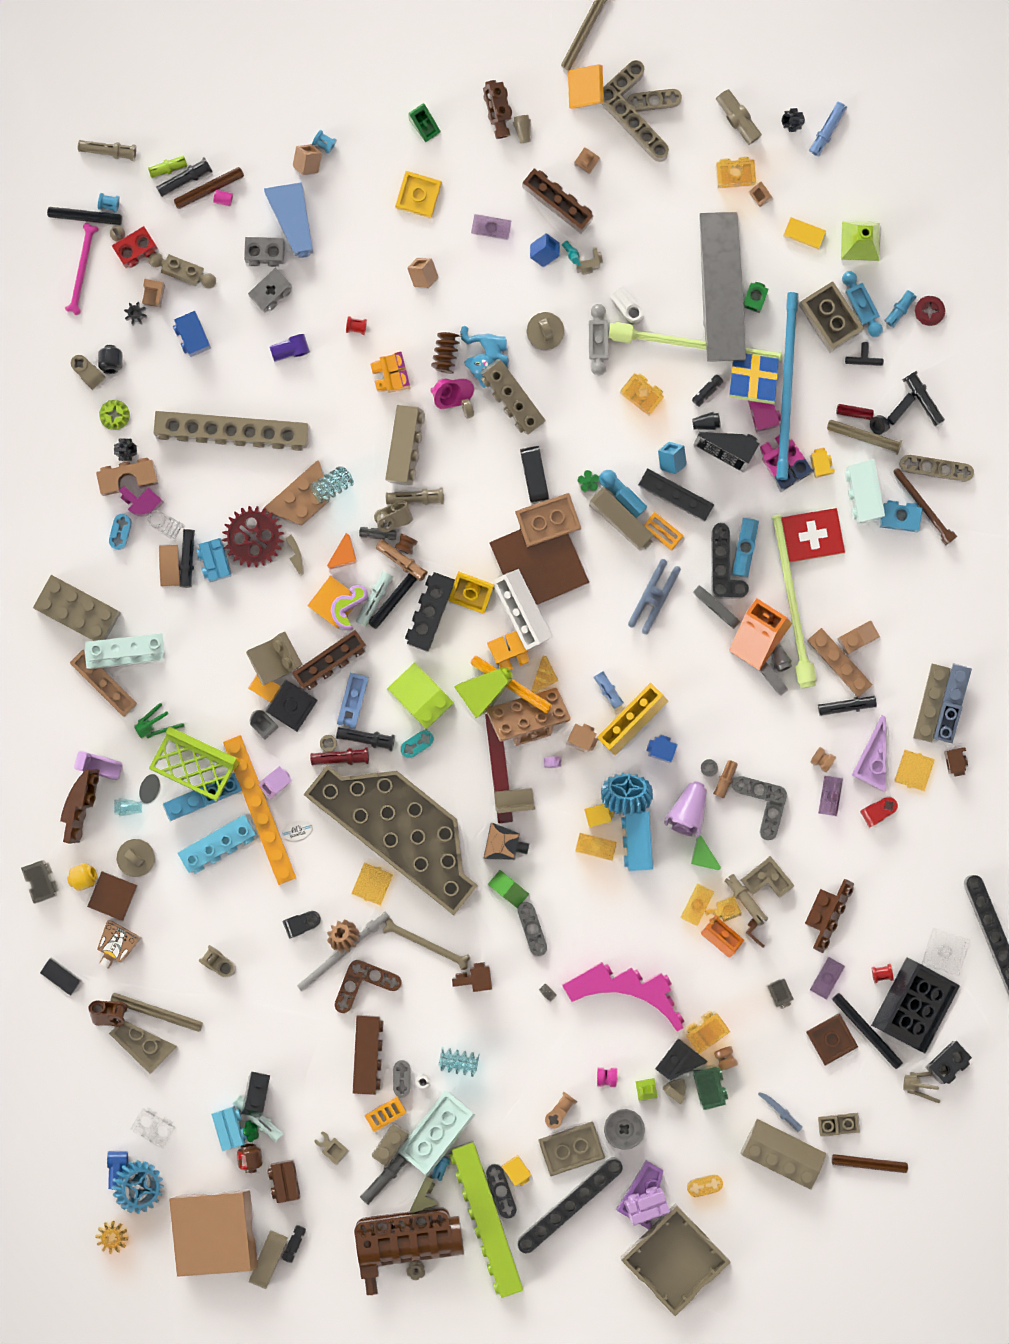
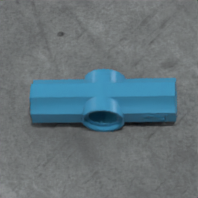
[732,518,759,578]

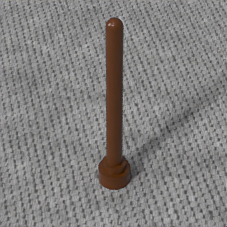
[893,468,958,546]

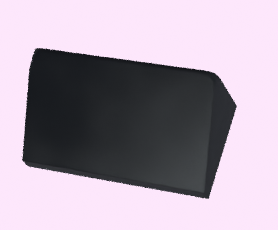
[40,957,82,996]

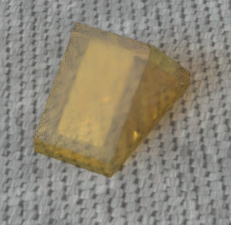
[531,655,559,693]

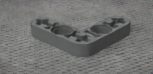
[732,776,787,840]

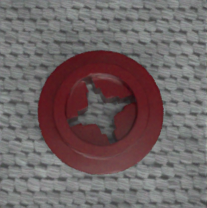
[914,296,945,326]

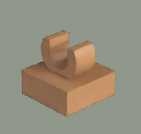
[574,147,600,174]

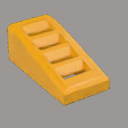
[364,1096,407,1132]

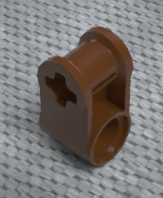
[88,1000,128,1027]

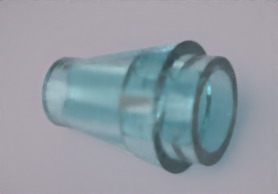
[114,798,142,817]

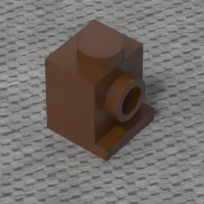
[944,747,968,777]

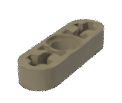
[627,89,682,112]

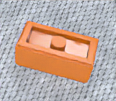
[701,915,744,958]

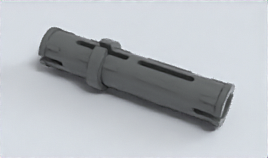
[360,1154,408,1205]

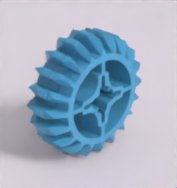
[601,772,653,816]
[112,1160,164,1214]

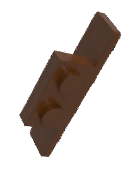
[805,879,854,953]

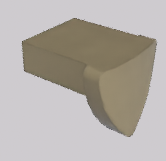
[662,1079,686,1105]

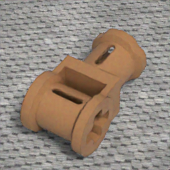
[545,1091,578,1129]

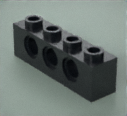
[405,572,455,653]

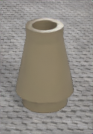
[513,115,531,143]

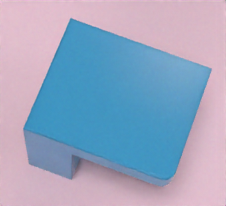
[658,442,687,474]

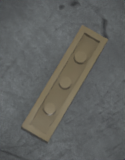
[913,663,951,743]

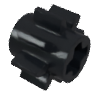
[781,108,805,132]
[124,302,148,326]
[114,438,137,461]

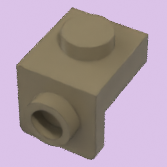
[576,247,603,275]

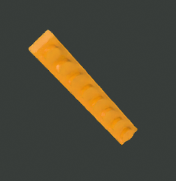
[223,735,297,885]

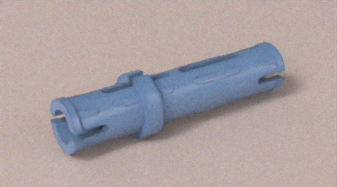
[809,102,847,157]

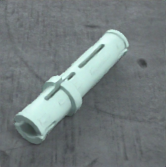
[356,571,393,627]
[232,1095,284,1142]

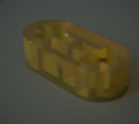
[687,1174,723,1197]

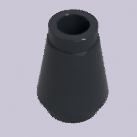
[692,411,721,430]

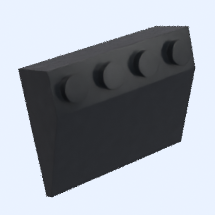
[693,432,760,473]
[871,957,960,1054]

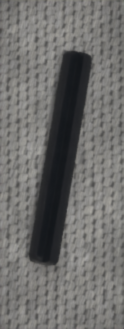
[47,207,123,225]
[369,573,417,629]

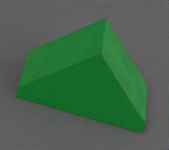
[408,102,441,143]

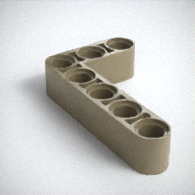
[602,60,669,162]

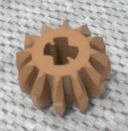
[327,919,360,953]

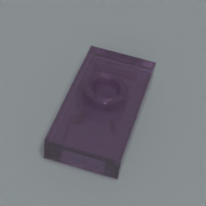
[471,214,512,240]
[818,776,843,816]
[809,957,845,1000]

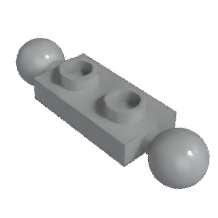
[589,304,608,376]

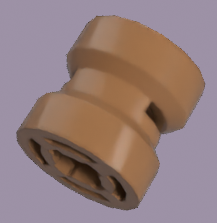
[810,747,836,773]
[714,1046,738,1071]

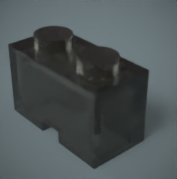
[21,860,59,904]

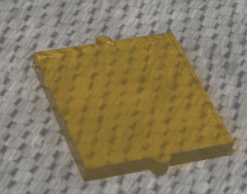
[894,749,935,791]
[352,862,394,906]

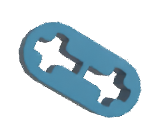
[109,514,132,550]

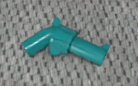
[561,240,581,266]

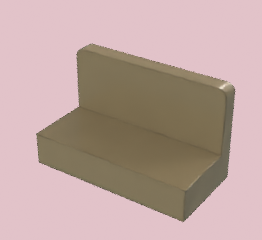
[494,788,535,813]

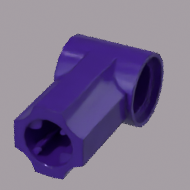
[269,334,310,362]

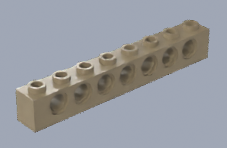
[153,411,309,451]

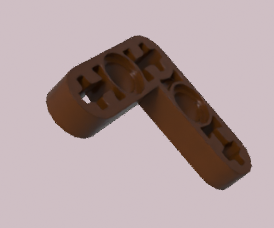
[334,960,402,1013]

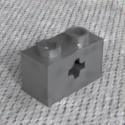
[248,267,292,313]

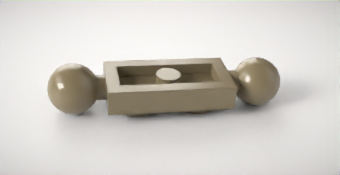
[148,252,217,289]

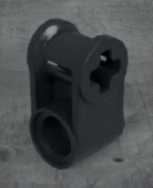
[282,911,321,939]

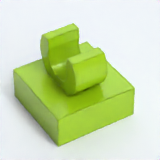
[635,1078,658,1101]

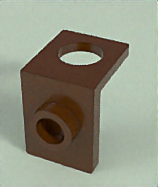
[745,918,765,948]

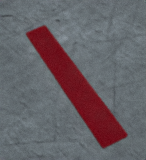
[485,714,513,824]

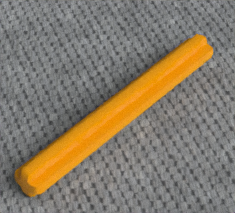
[471,656,552,713]

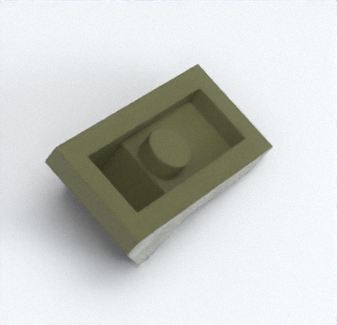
[410,1175,439,1213]

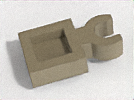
[314,1131,349,1165]

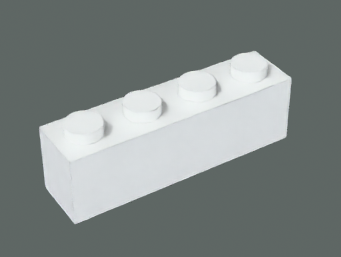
[492,569,552,650]

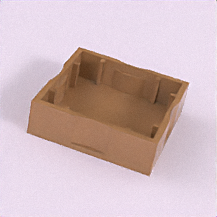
[169,1190,258,1277]

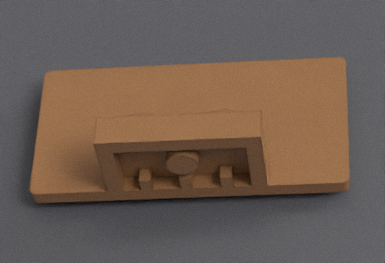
[486,688,571,746]

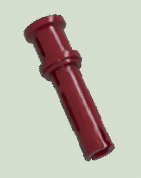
[310,747,369,765]

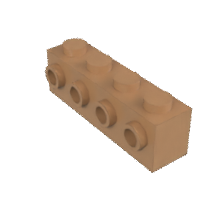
[566,723,598,753]

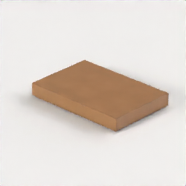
[515,493,582,548]

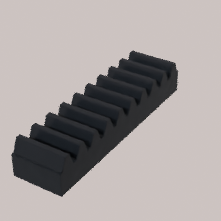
[638,468,715,522]

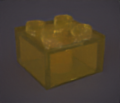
[684,1010,731,1054]

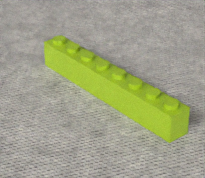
[449,1141,523,1298]

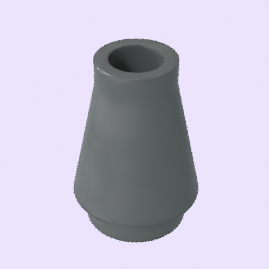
[771,642,792,672]

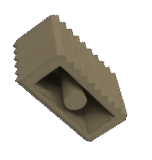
[371,1123,409,1166]

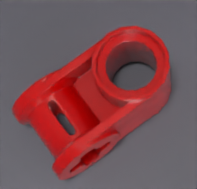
[860,797,898,828]

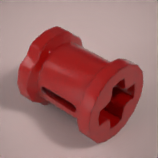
[346,316,367,335]
[871,964,894,983]

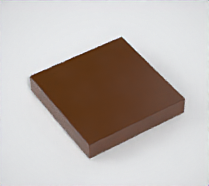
[87,871,138,921]
[806,1013,858,1066]

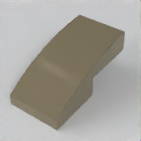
[285,534,304,576]

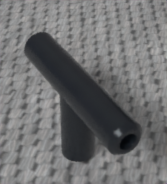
[845,342,884,366]

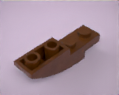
[60,769,100,844]

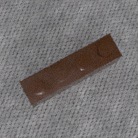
[352,1015,384,1095]

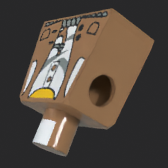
[97,920,142,969]

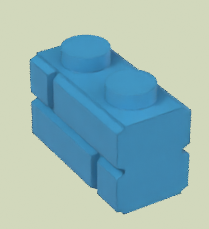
[196,538,232,582]

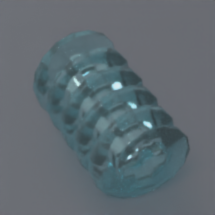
[311,466,354,503]
[438,1047,480,1077]

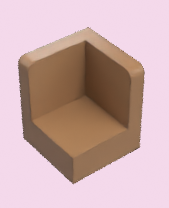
[293,144,322,175]
[407,258,438,288]
[142,279,165,308]

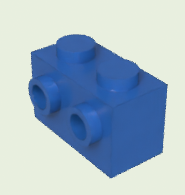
[173,311,211,357]
[646,734,678,763]

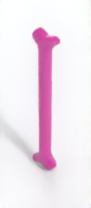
[65,222,99,315]

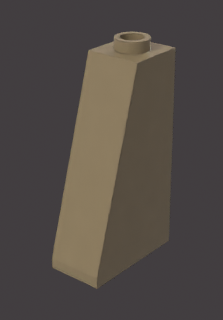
[589,487,653,551]

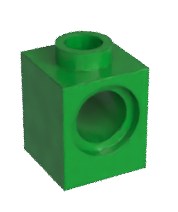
[743,282,769,313]

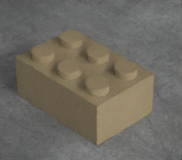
[799,281,864,353]

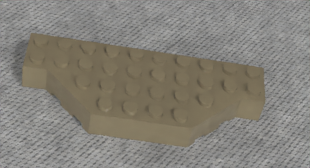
[303,765,478,915]

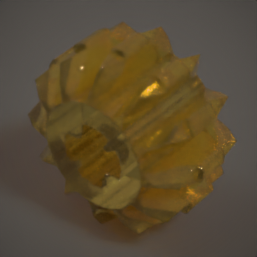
[95,1220,129,1254]

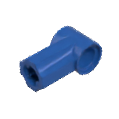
[107,1151,128,1190]

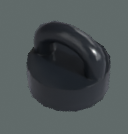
[869,415,890,435]

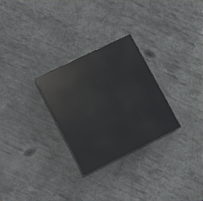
[265,679,318,732]

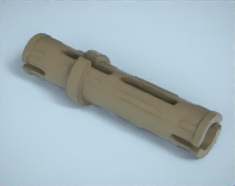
[724,874,768,926]

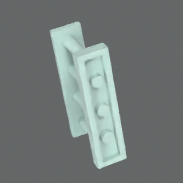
[84,633,165,669]

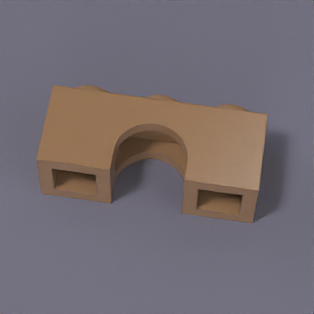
[96,458,159,496]

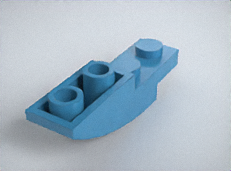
[162,773,242,822]

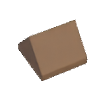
[749,181,773,207]

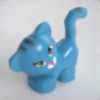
[460,326,509,388]

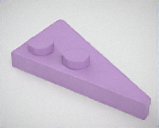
[851,715,886,792]

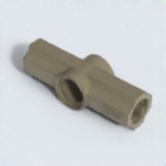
[715,89,762,145]

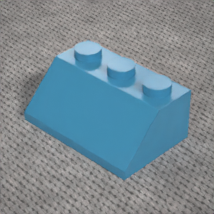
[621,811,653,871]

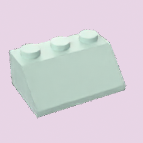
[844,459,885,524]

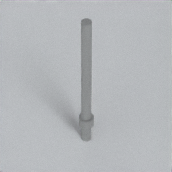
[297,911,390,991]

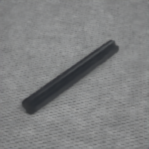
[832,993,903,1069]

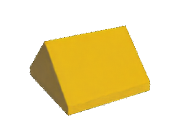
[448,571,494,614]

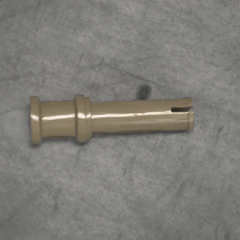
[77,140,137,161]
[386,487,444,505]

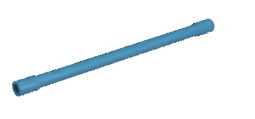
[776,292,798,480]

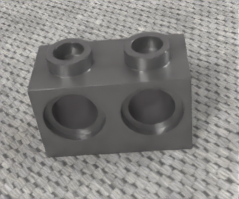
[244,237,284,267]

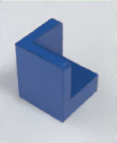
[530,233,560,267]

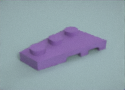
[616,1160,663,1230]

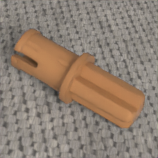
[713,760,738,798]

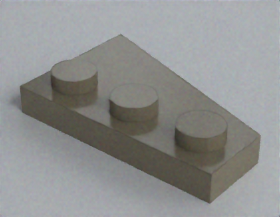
[109,1021,177,1074]

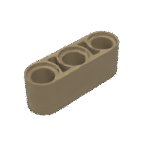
[248,1230,288,1289]

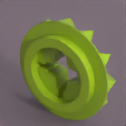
[99,399,130,430]

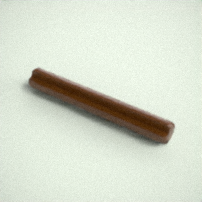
[174,167,244,209]
[831,1154,908,1173]

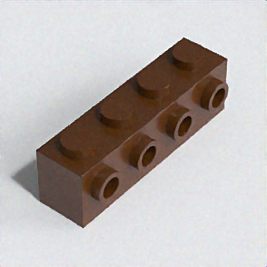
[522,168,594,234]
[292,630,367,690]

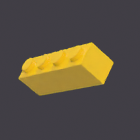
[597,682,669,756]

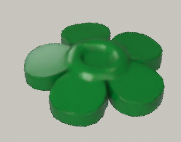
[577,470,599,492]
[243,1120,259,1142]

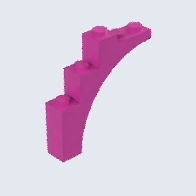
[562,962,685,1031]

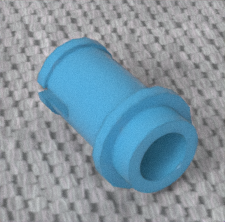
[431,1156,450,1181]

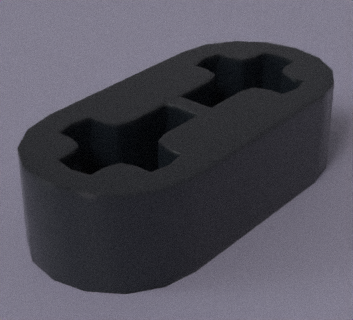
[887,393,916,426]

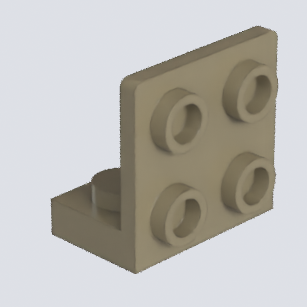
[246,631,303,685]

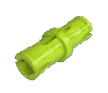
[148,155,188,179]

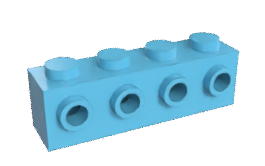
[177,814,257,874]

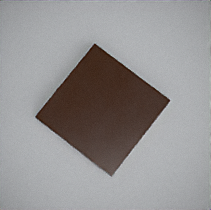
[489,529,590,605]

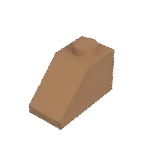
[837,620,880,655]

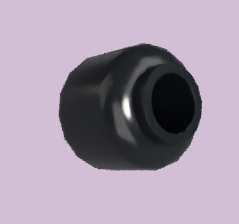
[98,345,123,374]

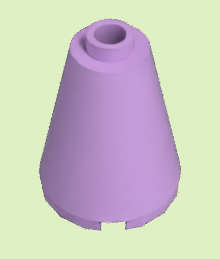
[664,781,707,837]

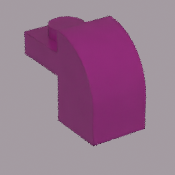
[119,486,164,516]

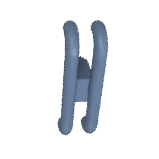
[628,559,681,635]

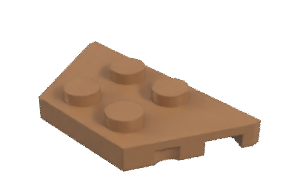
[263,460,330,526]

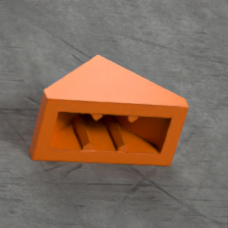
[327,533,357,569]

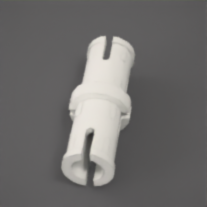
[416,1073,431,1089]

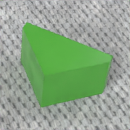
[691,835,721,870]
[488,870,529,909]

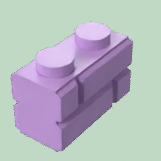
[624,1187,670,1226]

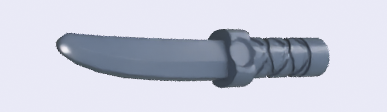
[758,1092,803,1132]

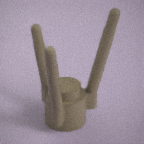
[903,1070,947,1103]

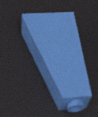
[264,182,314,258]

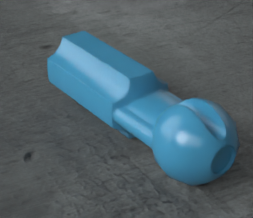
[599,470,647,518]

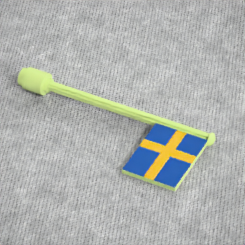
[608,322,783,404]

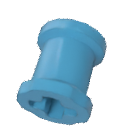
[312,130,337,154]
[97,193,120,213]

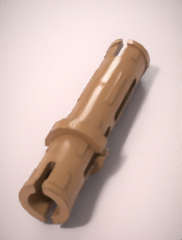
[375,539,428,581]

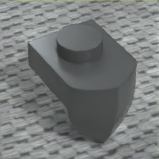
[249,710,278,740]

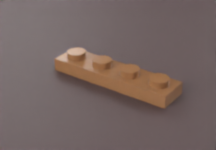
[807,628,873,697]
[70,650,138,717]

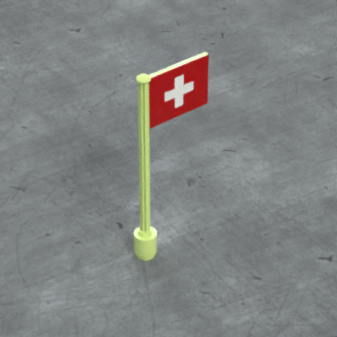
[771,508,845,689]

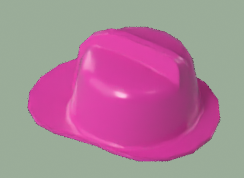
[430,378,474,409]

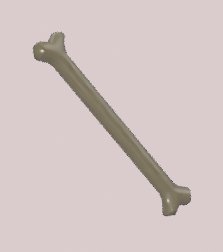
[383,918,470,970]

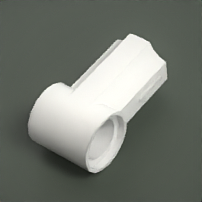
[610,286,642,324]

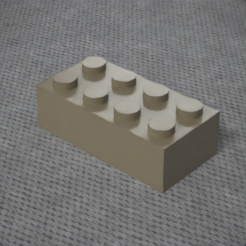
[33,574,121,641]

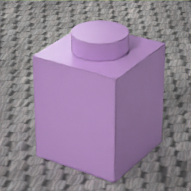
[259,766,292,799]

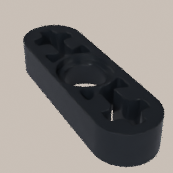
[486,1164,517,1219]

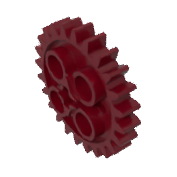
[222,506,285,568]

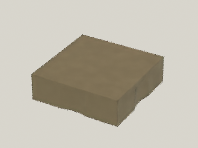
[620,1203,731,1316]

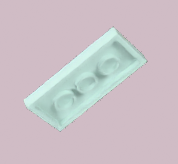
[398,1090,475,1176]

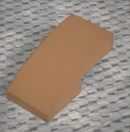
[159,545,180,586]

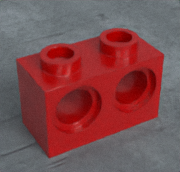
[111,226,158,268]

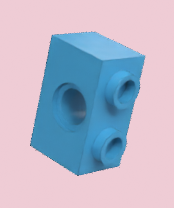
[879,500,922,532]

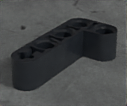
[711,523,749,599]

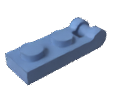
[337,672,369,729]

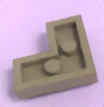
[740,856,795,898]

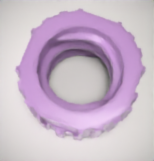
[544,756,561,768]

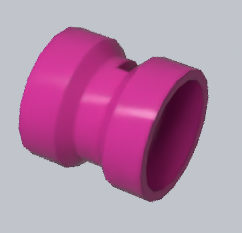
[597,1067,617,1087]

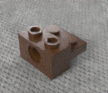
[452,962,492,992]

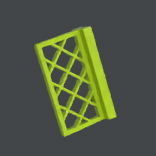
[149,726,239,801]

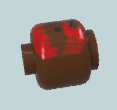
[237,1143,263,1173]

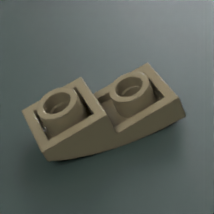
[818,1113,860,1136]

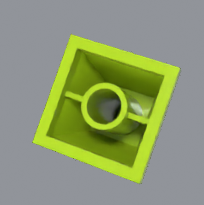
[841,221,880,261]
[454,667,513,718]

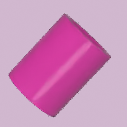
[213,190,233,206]

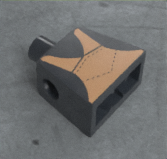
[483,823,530,860]

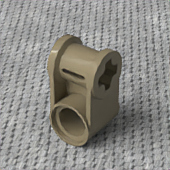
[70,355,106,391]
[374,500,413,532]
[198,945,236,977]

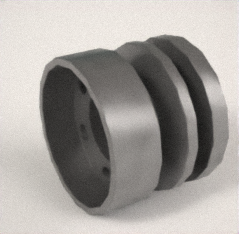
[604,1109,645,1150]

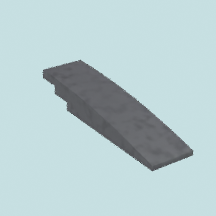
[699,212,746,362]

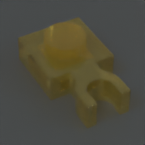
[705,896,742,924]

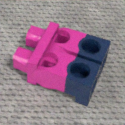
[760,435,813,492]

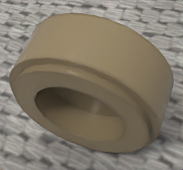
[461,399,474,419]

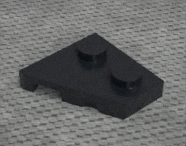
[655,1038,708,1081]

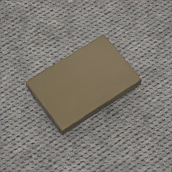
[538,1121,605,1177]

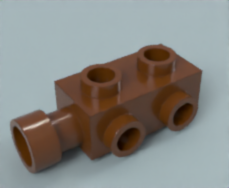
[483,80,512,139]

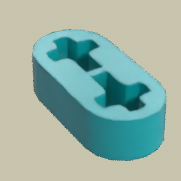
[401,730,434,758]

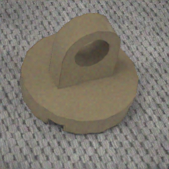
[526,312,565,351]
[116,839,155,877]

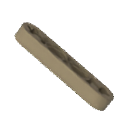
[899,455,974,482]

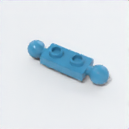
[842,271,883,337]

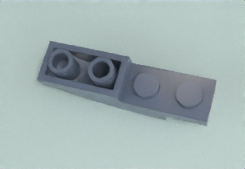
[934,663,972,744]

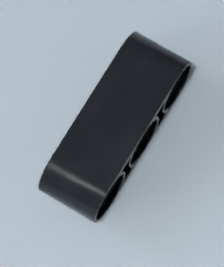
[520,445,549,503]

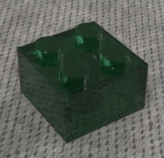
[692,1064,728,1110]

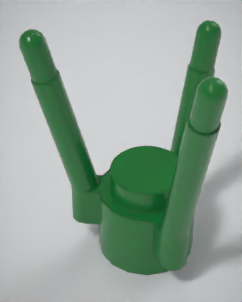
[134,703,184,739]

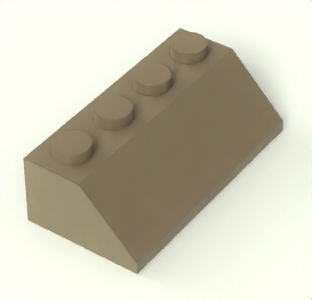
[740,1119,826,1190]

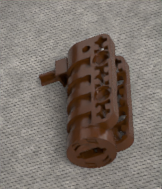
[354,1207,464,1296]

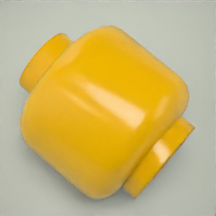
[67,863,97,891]

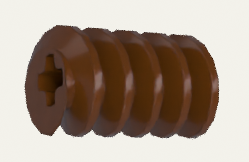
[431,332,461,374]

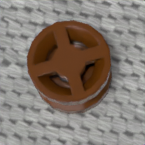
[395,534,418,555]

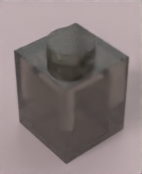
[765,978,794,1009]

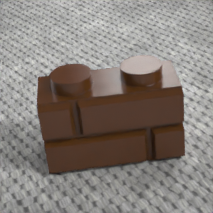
[268,1159,301,1203]

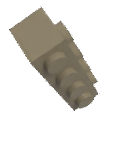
[480,359,546,435]
[385,405,425,486]

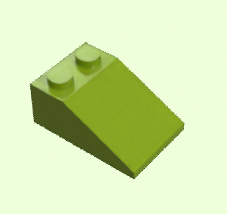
[387,662,454,730]

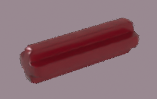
[836,404,874,420]

